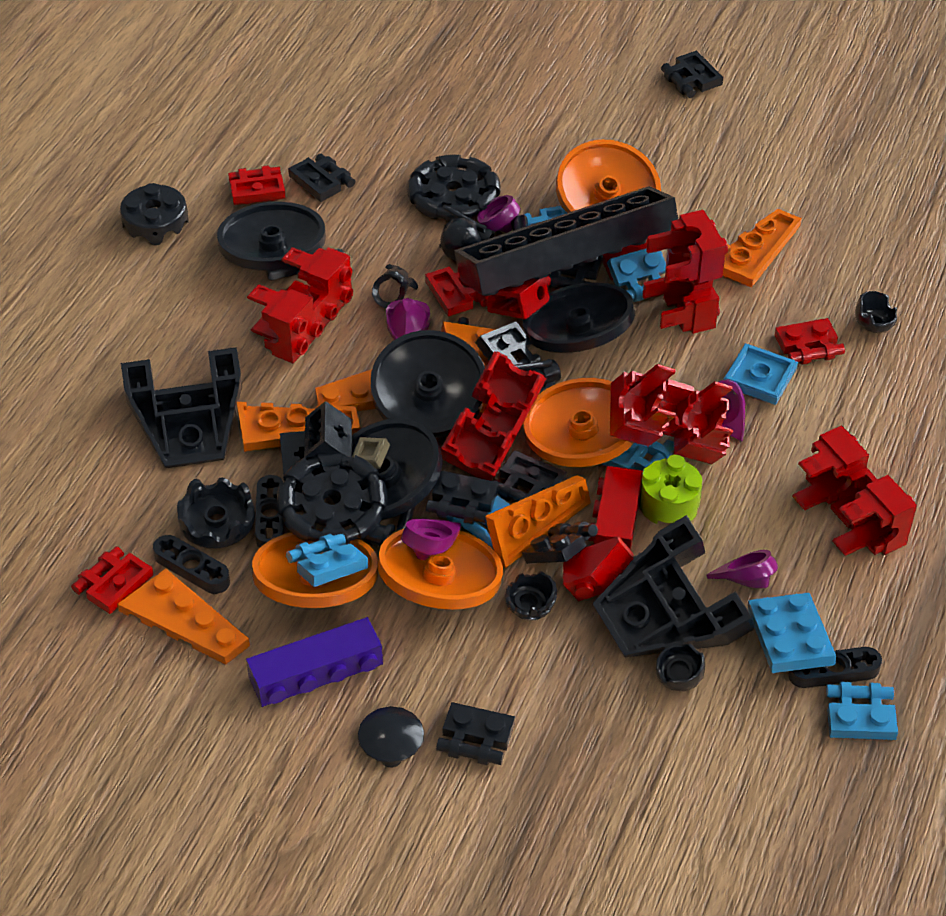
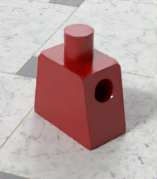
[485,275,551,319]

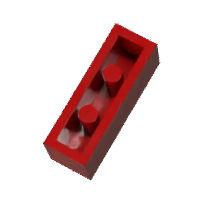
[588,466,643,550]

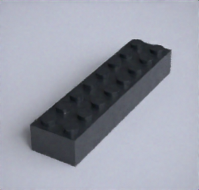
[454,186,678,296]

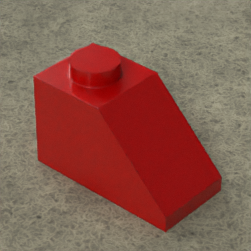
[563,536,634,601]

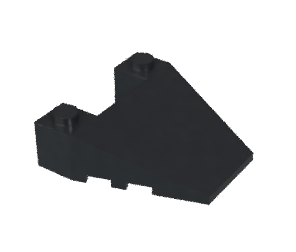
[121,347,242,468]
[593,515,754,658]

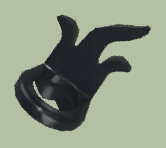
[372,264,418,308]

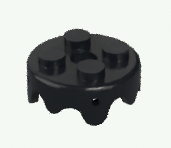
[120,183,189,246]
[177,477,255,549]

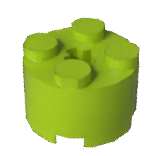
[640,454,703,524]

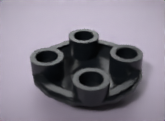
[358,706,424,768]

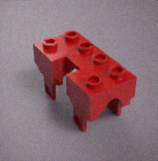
[642,210,728,334]
[247,247,353,364]
[441,351,547,481]
[610,364,733,464]
[792,425,917,556]

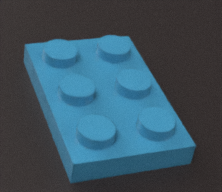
[748,593,836,673]

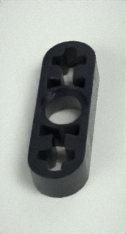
[255,475,284,548]
[153,535,230,594]
[788,647,882,688]

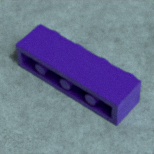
[246,617,383,707]

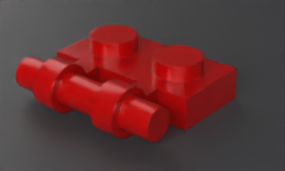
[228,165,286,205]
[425,266,487,317]
[775,318,845,365]
[71,546,154,614]

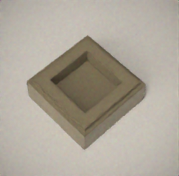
[352,437,390,469]

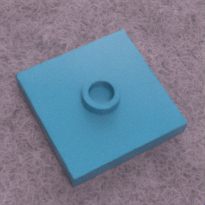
[723,343,798,405]

